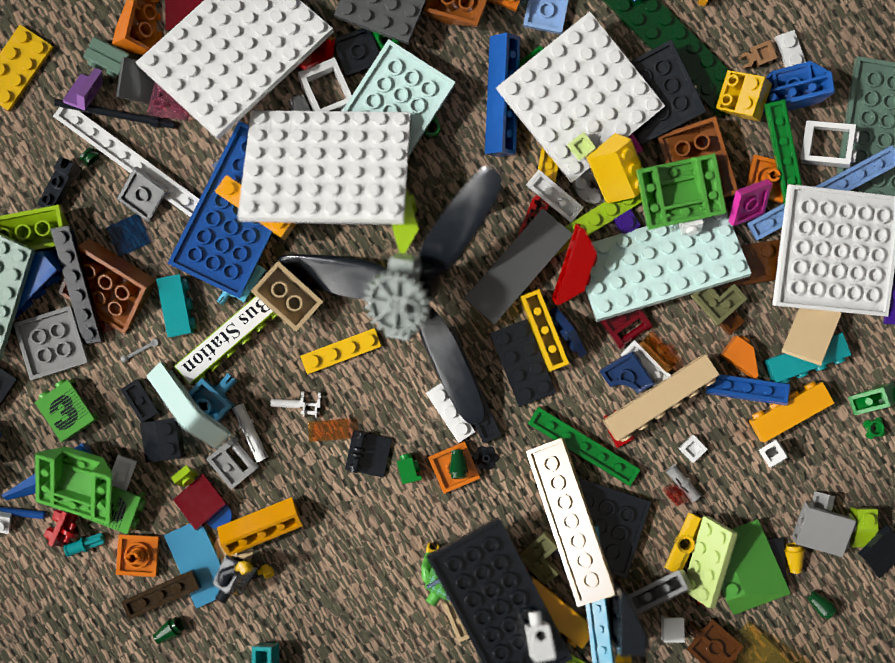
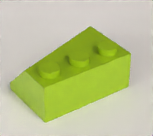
[392,190,419,254]

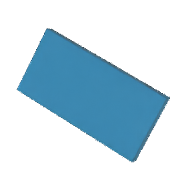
[164,524,221,608]

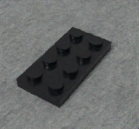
[490,319,556,407]

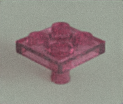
[147,82,190,121]

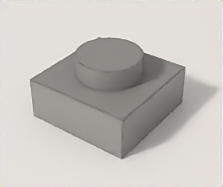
[812,491,835,512]

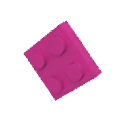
[728,179,773,226]

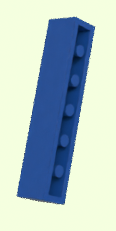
[485,33,521,157]

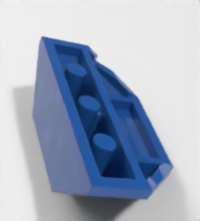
[763,61,835,113]

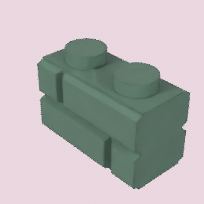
[83,36,133,79]

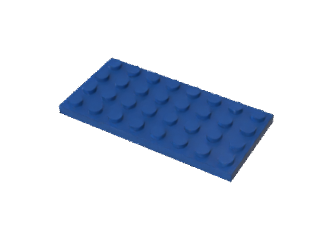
[167,121,273,299]

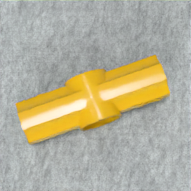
[664,512,703,572]

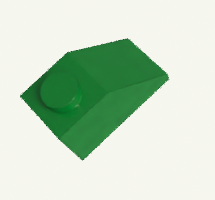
[848,382,895,415]

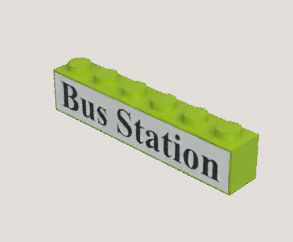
[174,296,278,384]

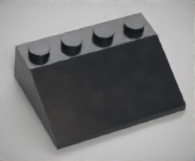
[609,579,649,656]

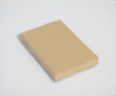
[782,308,842,366]

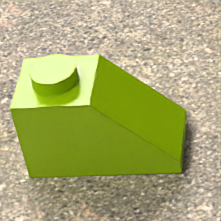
[850,507,878,547]

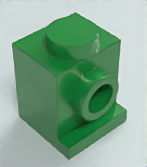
[396,453,422,485]

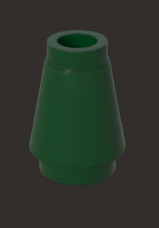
[449,449,469,479]
[806,590,838,620]
[153,617,184,644]

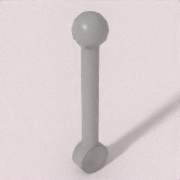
[121,339,159,363]

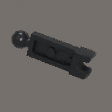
[37,156,82,208]

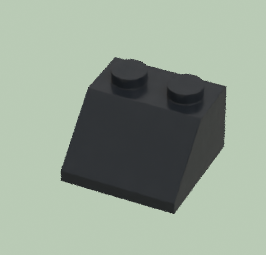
[140,418,185,463]

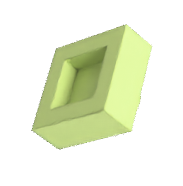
[567,132,596,161]

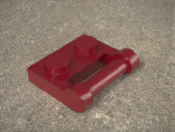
[600,309,653,350]

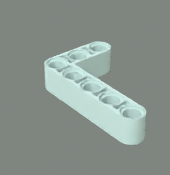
[147,361,231,449]

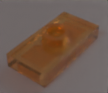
[639,332,679,372]
[308,419,350,442]

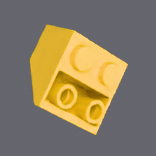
[716,70,772,122]

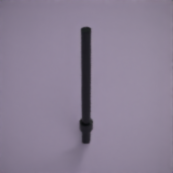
[54,98,175,129]

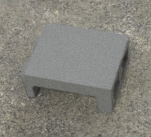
[792,501,857,557]

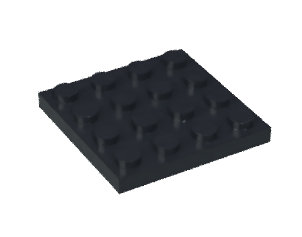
[630,39,707,146]
[552,477,651,578]

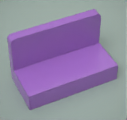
[63,68,103,110]

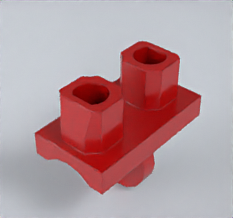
[44,510,79,547]

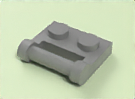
[206,436,260,490]

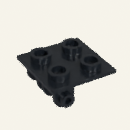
[345,430,392,478]

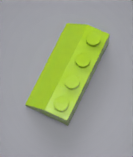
[0,205,68,253]

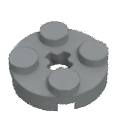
[575,168,605,204]

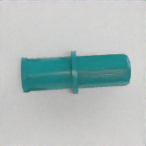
[64,533,105,557]

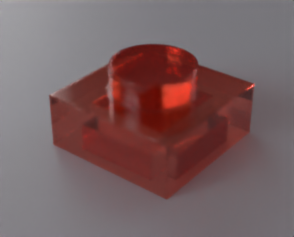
[662,485,684,507]

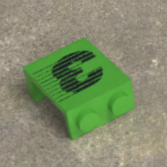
[34,379,99,442]
[83,486,146,534]

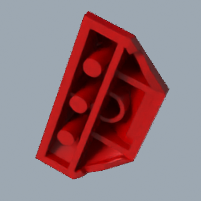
[551,223,597,305]

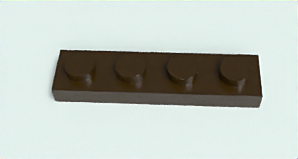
[121,569,202,620]

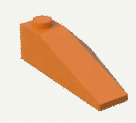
[112,0,162,55]

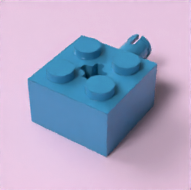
[188,373,237,422]

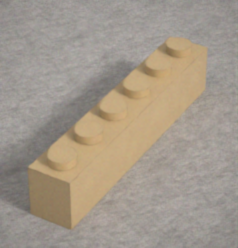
[602,354,719,442]

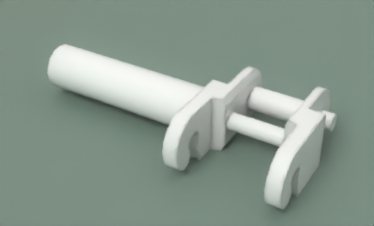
[270,391,321,418]

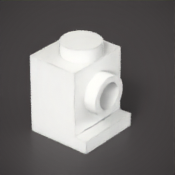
[759,440,788,468]

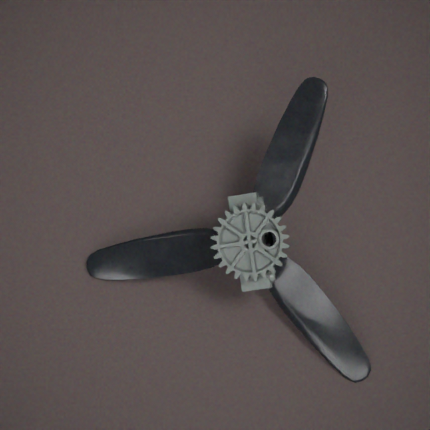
[276,166,504,424]

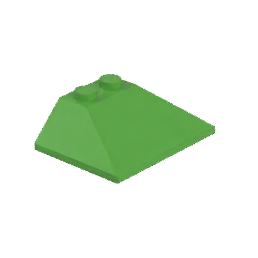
[636,153,726,230]
[35,446,113,525]
[721,519,791,615]

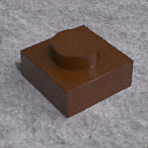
[719,311,745,335]

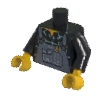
[213,555,275,604]

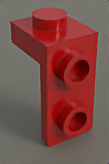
[298,35,336,70]

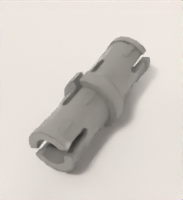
[666,464,702,503]

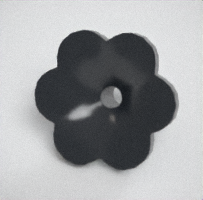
[473,446,499,470]

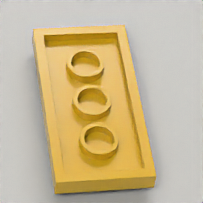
[0,25,54,112]

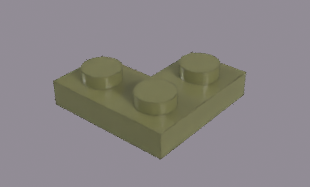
[690,284,748,325]
[518,530,560,585]

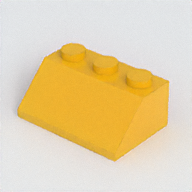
[586,133,643,203]

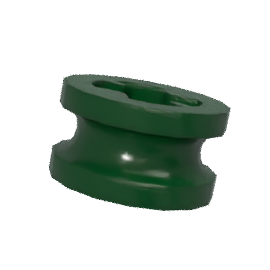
[80,147,100,167]

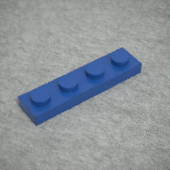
[705,374,790,406]

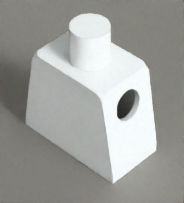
[525,611,556,663]

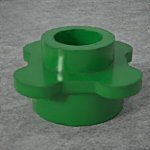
[863,417,885,439]

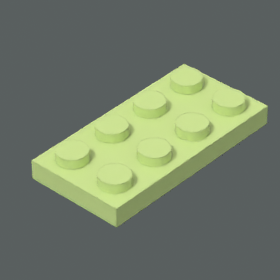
[686,516,738,609]

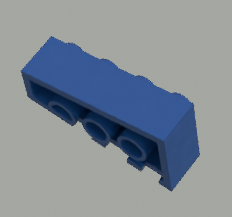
[14,250,63,320]

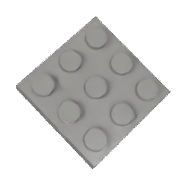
[13,306,90,380]

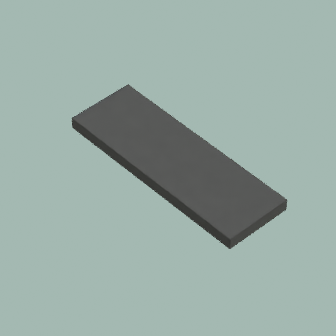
[464,208,572,325]

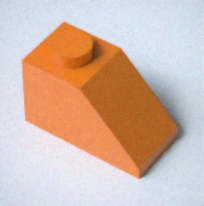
[720,335,758,379]

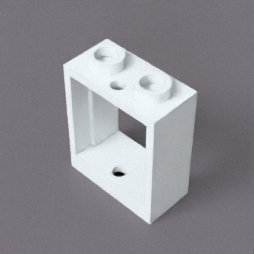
[298,58,352,111]
[800,121,860,168]

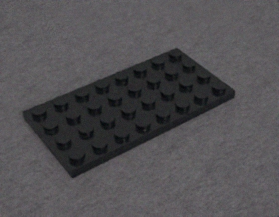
[426,516,573,663]

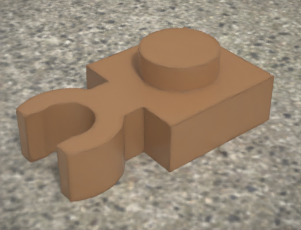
[739,40,777,69]

